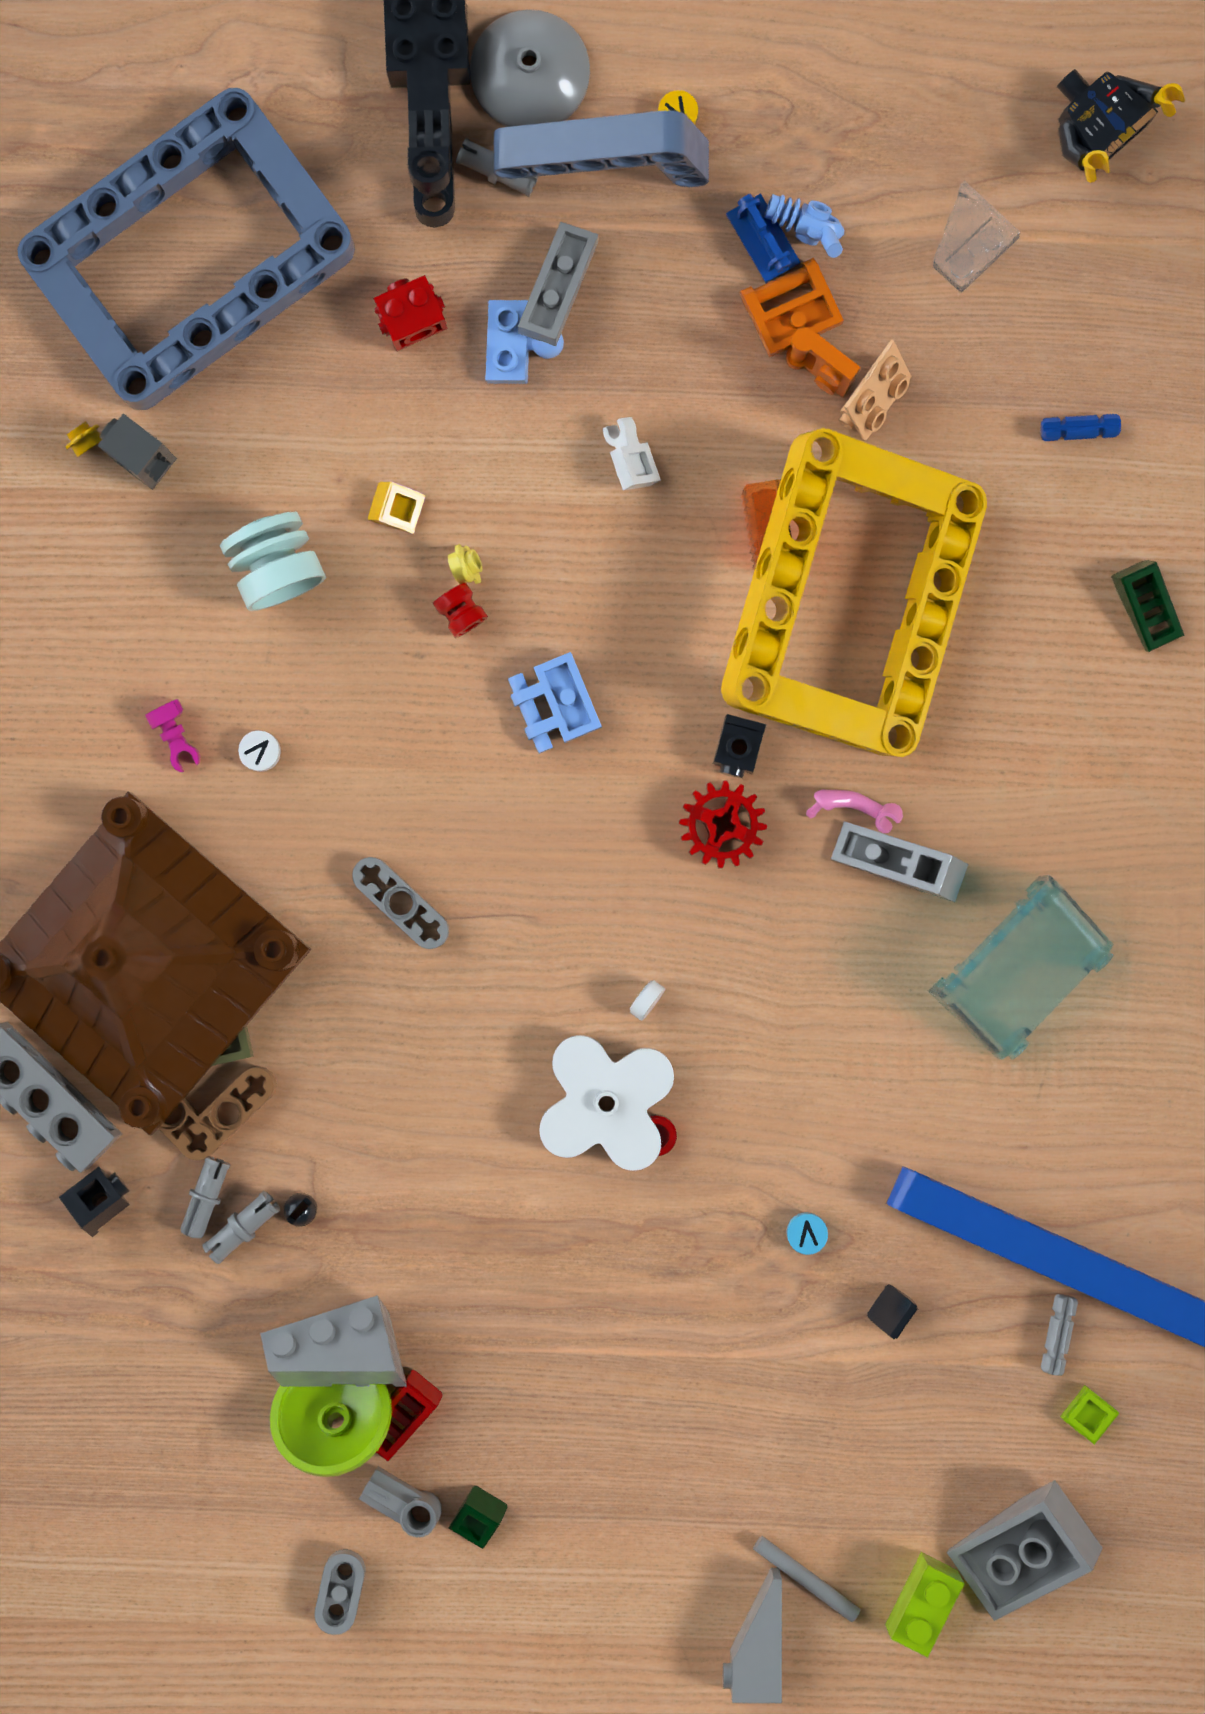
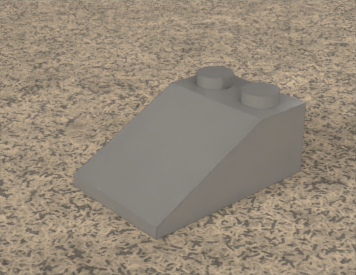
[947,1480,1103,1621]

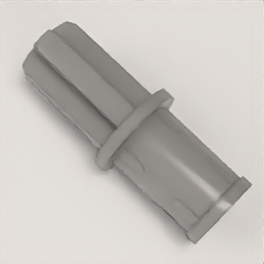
[180,1156,230,1238]

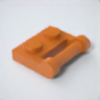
[739,258,844,358]
[786,327,861,398]

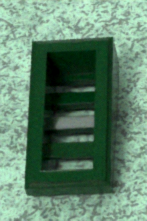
[1111,560,1184,652]

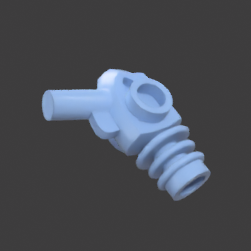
[764,194,844,258]

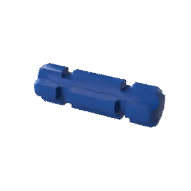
[1040,414,1121,441]

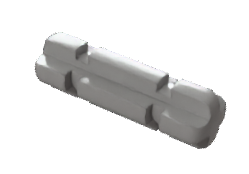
[1041,1294,1078,1376]

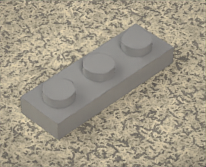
[518,222,598,346]

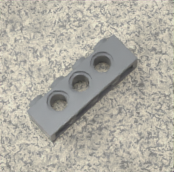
[0,1022,123,1173]

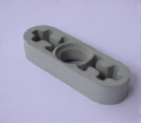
[352,857,449,949]

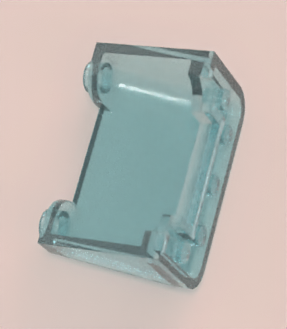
[928,875,1114,1060]

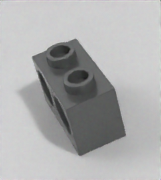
[98,413,177,490]

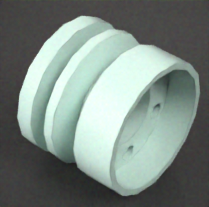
[220,512,326,611]

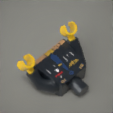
[1057,69,1186,183]

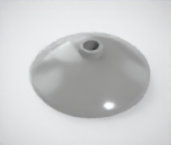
[470,10,590,127]

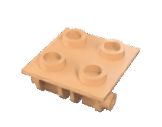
[839,340,912,442]

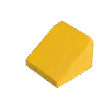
[368,482,425,534]

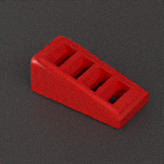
[376,1369,443,1462]

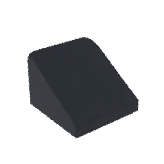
[867,1284,918,1340]

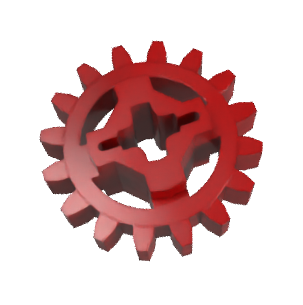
[679,780,767,869]

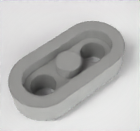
[315,1549,366,1635]

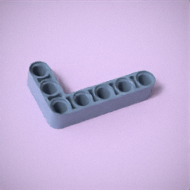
[494,110,709,187]

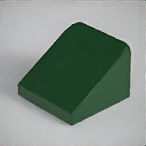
[449,1486,508,1549]

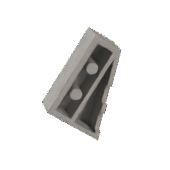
[260,1295,407,1387]

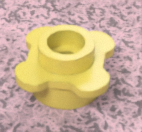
[448,544,483,584]

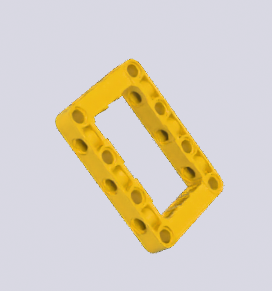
[721,428,987,757]

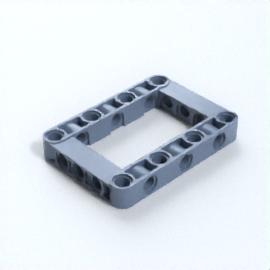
[17,88,355,410]

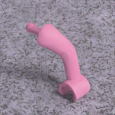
[806,789,903,833]

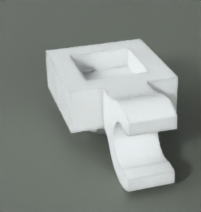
[603,417,661,490]

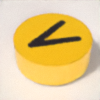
[658,90,698,124]

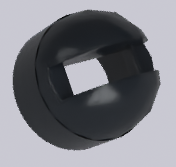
[284,1193,317,1227]

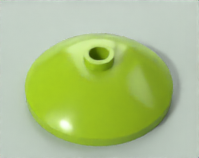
[270,1384,392,1477]

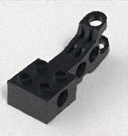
[383,0,470,228]

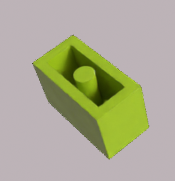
[885,1552,965,1658]

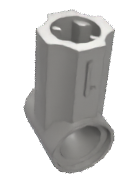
[359,1466,442,1537]

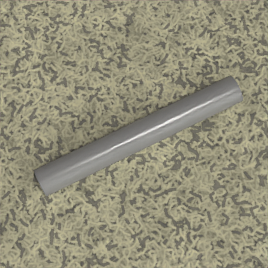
[753,1536,861,1622]

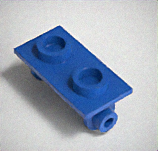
[726,193,801,283]

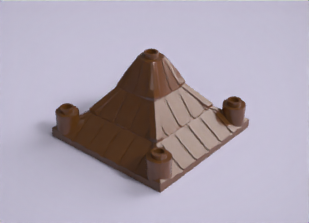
[0,792,312,1135]

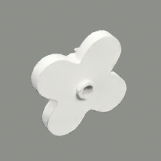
[539,1035,674,1171]

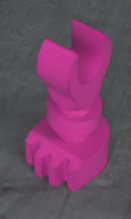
[145,699,200,772]

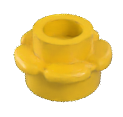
[65,421,102,457]

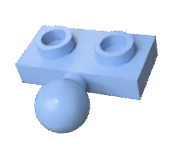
[485,300,564,384]

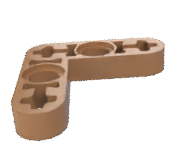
[159,1066,277,1161]

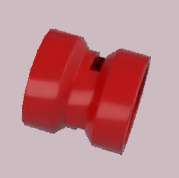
[433,582,488,638]

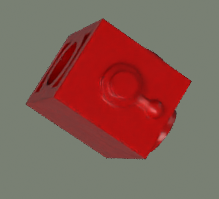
[373,275,448,352]

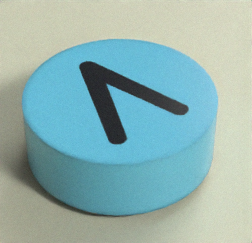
[786,1212,828,1255]

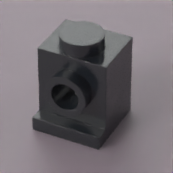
[713,714,766,779]
[59,1167,130,1237]

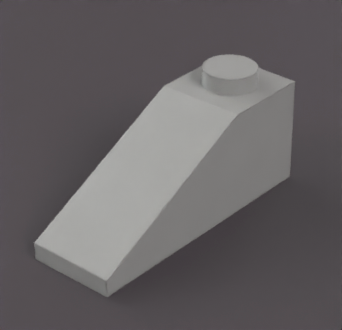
[831,821,968,902]
[723,1568,782,1703]

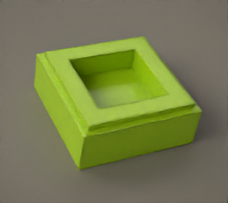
[1060,1385,1119,1445]

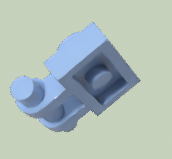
[508,652,602,754]

